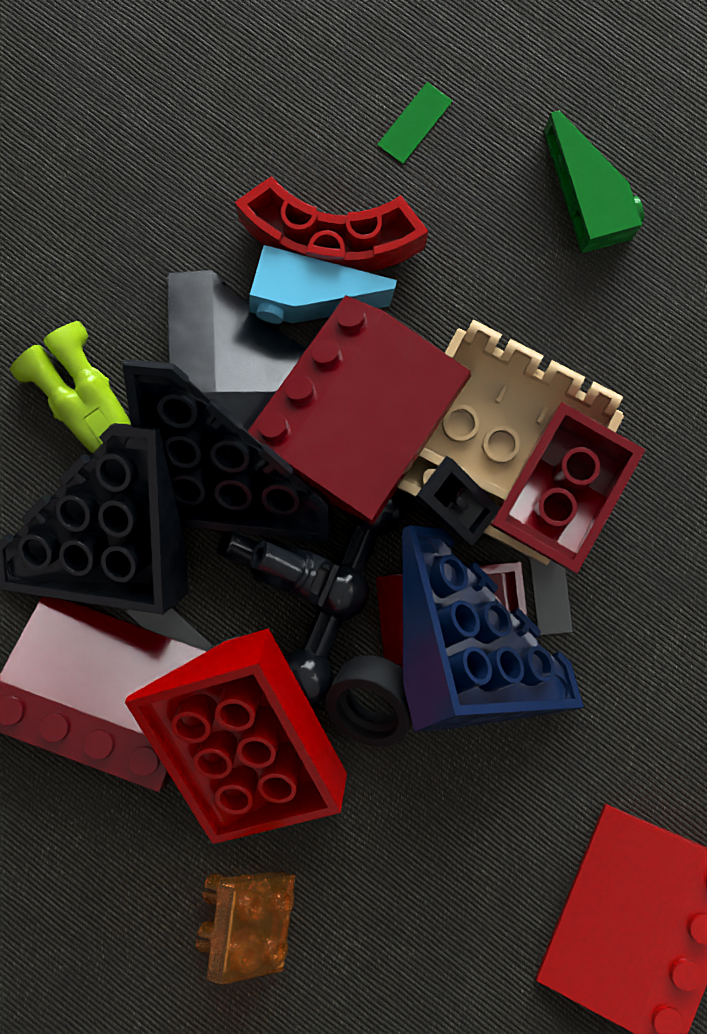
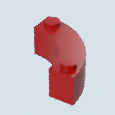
[235,176,429,272]

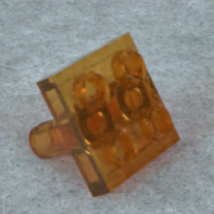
[196,871,296,985]

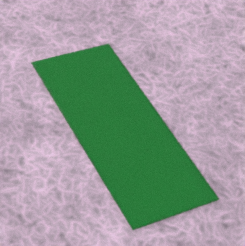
[377,82,453,164]

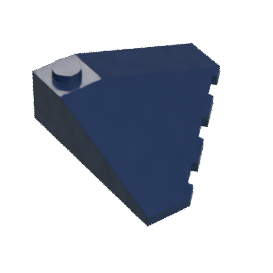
[402,525,584,732]

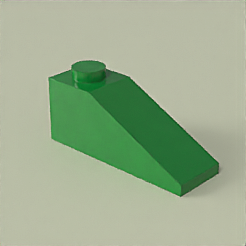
[544,110,644,254]

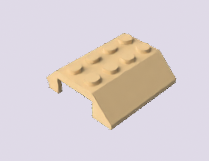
[398,320,624,566]

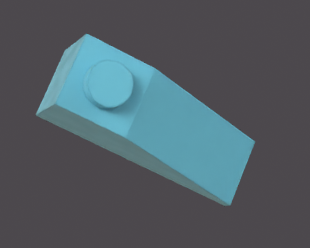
[250,245,397,324]

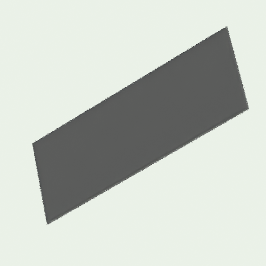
[530,557,573,635]
[126,608,213,651]

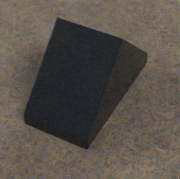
[413,456,500,546]

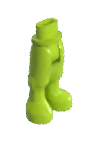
[9,321,131,454]

